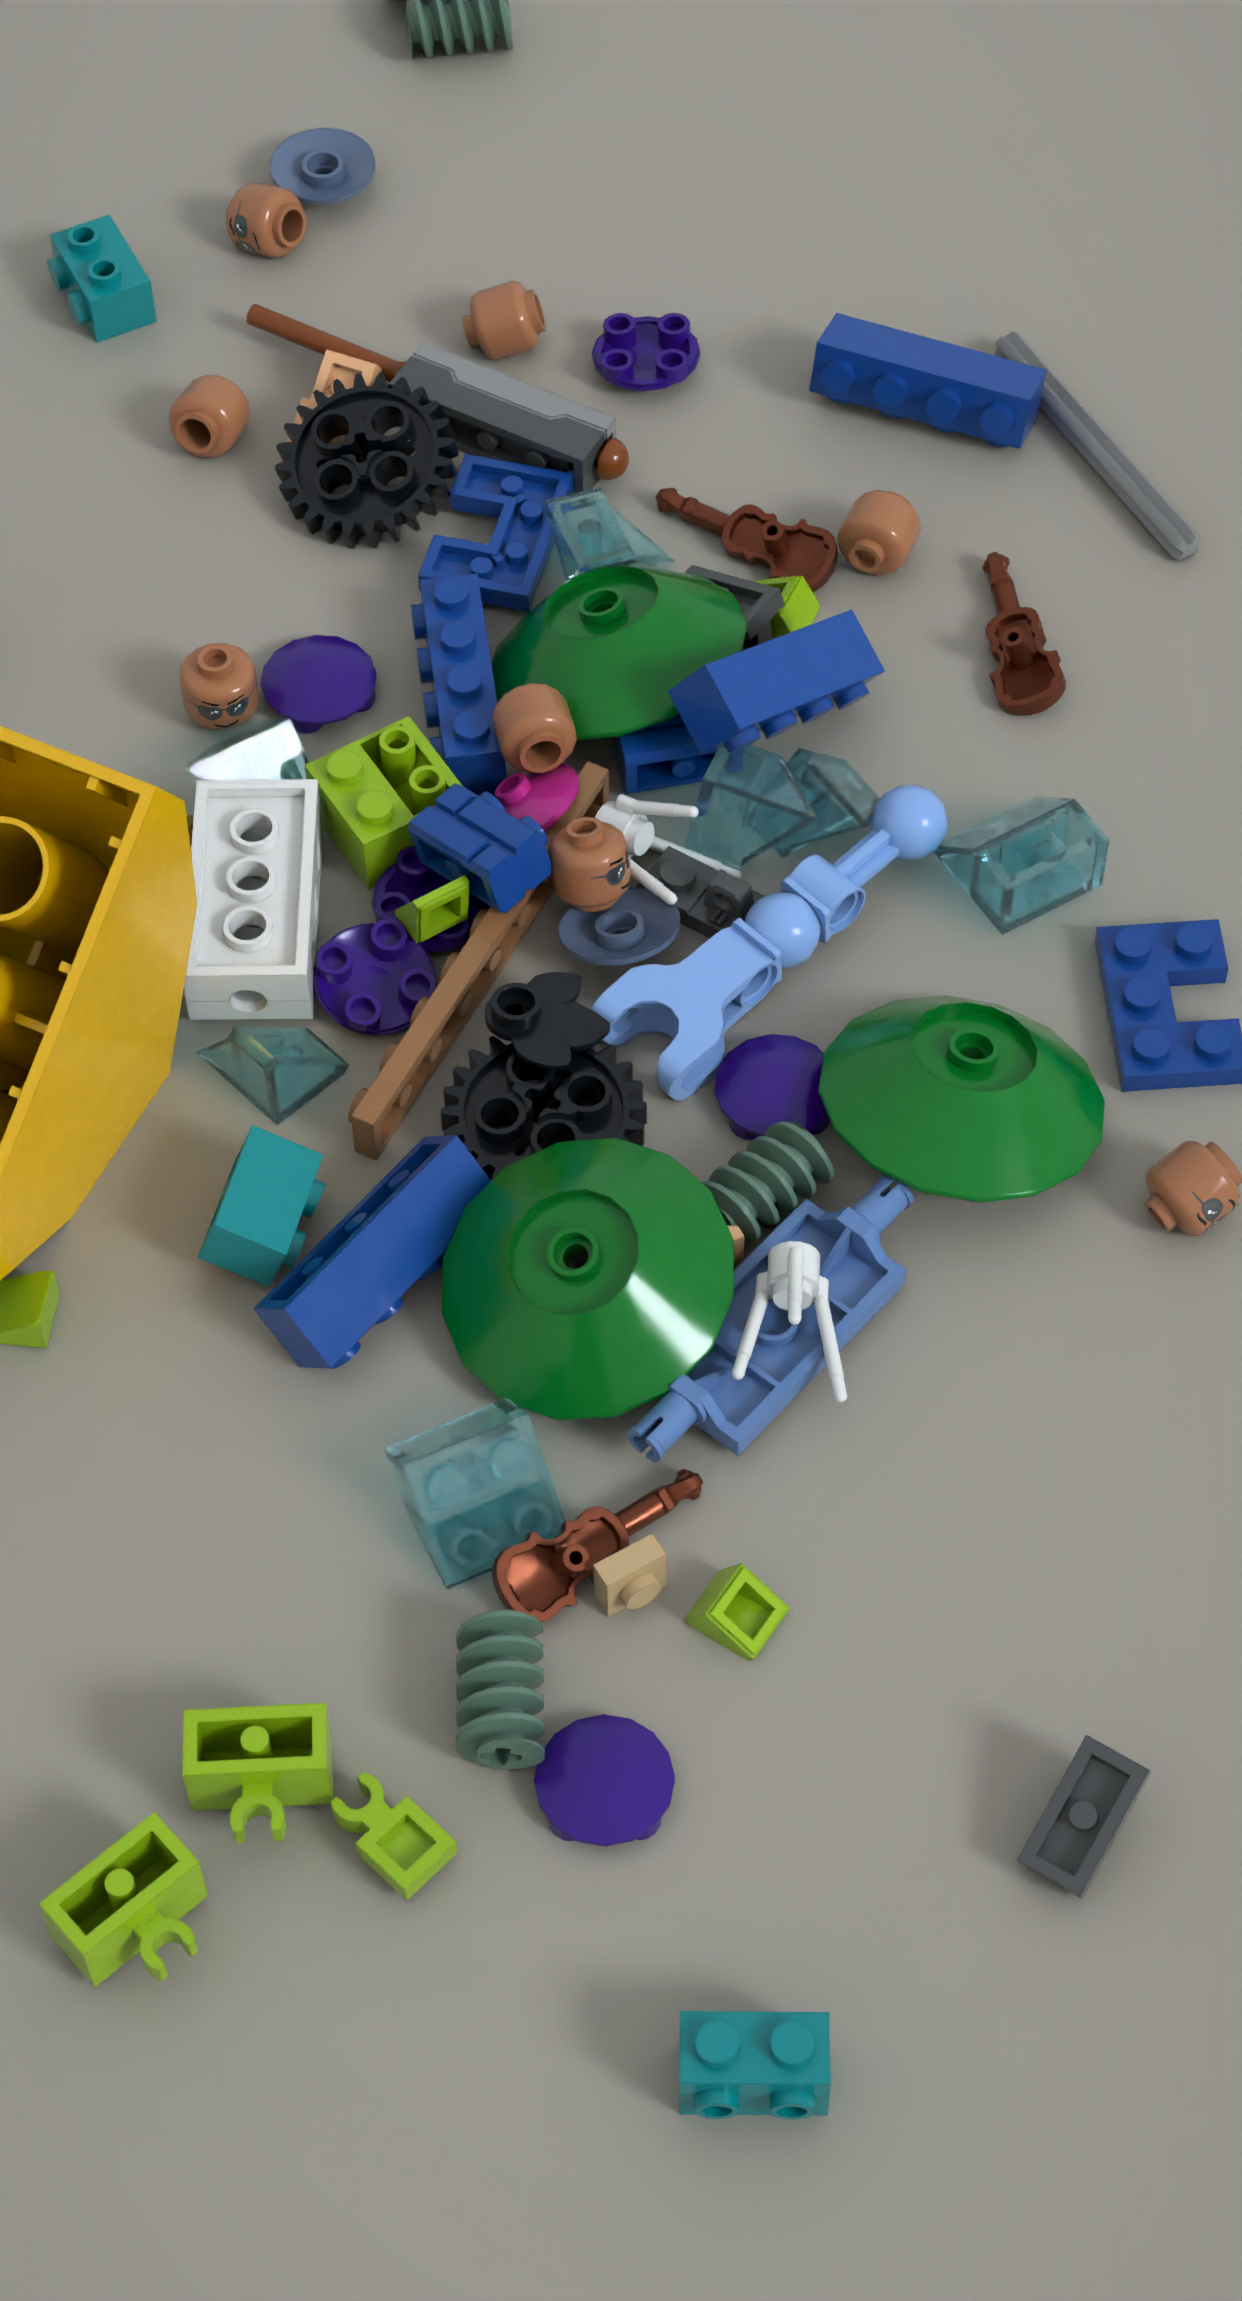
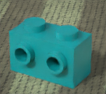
[47,214,157,342]
[197,1125,325,1287]
[679,2011,831,2120]

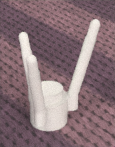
[595,794,742,905]
[731,1241,847,1403]

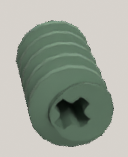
[405,0,513,59]
[701,1121,835,1243]
[456,1609,545,1770]

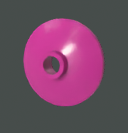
[495,763,580,832]

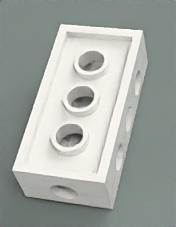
[184,779,323,1020]

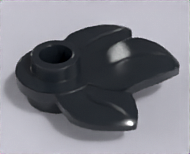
[485,972,610,1071]

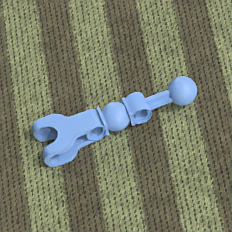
[592,785,948,1101]

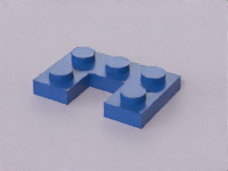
[418,454,574,612]
[1095,919,1242,1092]

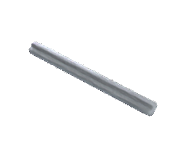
[994,332,1200,561]

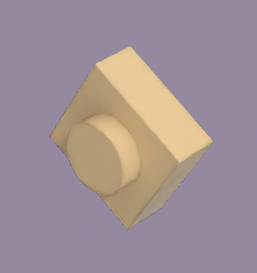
[593,1533,667,1617]

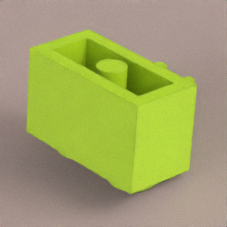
[182,1702,333,1843]
[38,1811,208,1988]

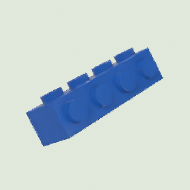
[809,313,1047,449]
[411,574,506,797]
[667,609,885,755]
[253,1135,491,1369]

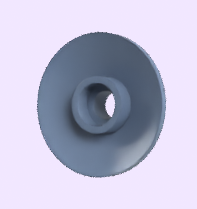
[270,128,376,205]
[558,888,681,966]

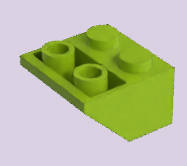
[304,716,463,890]

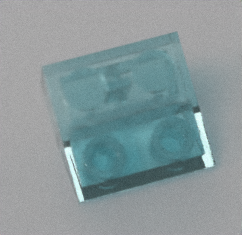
[934,796,1110,935]
[384,1397,566,1589]

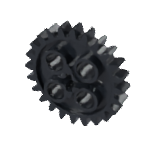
[275,372,459,549]
[441,1036,647,1181]

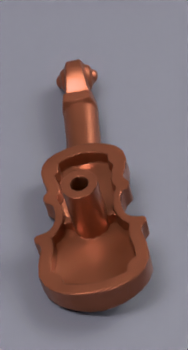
[655,487,838,592]
[982,551,1066,715]
[492,1469,703,1623]

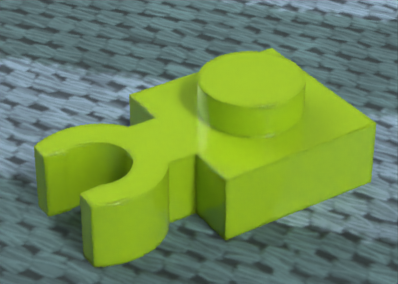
[330,1772,458,1901]

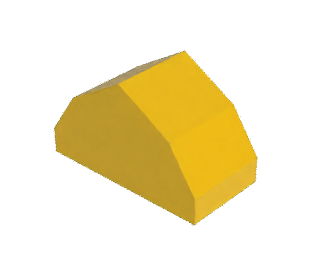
[0,726,197,1281]

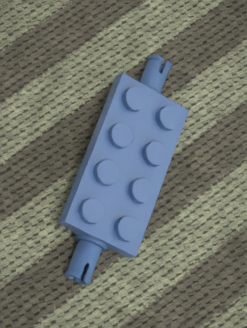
[627,1174,914,1462]

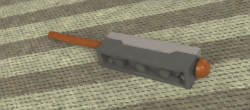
[246,304,629,501]

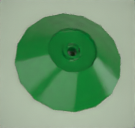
[491,566,748,740]
[818,995,1105,1203]
[441,1138,734,1420]

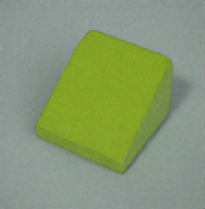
[756,575,820,638]
[395,875,470,944]
[0,1271,60,1349]
[684,1563,790,1661]

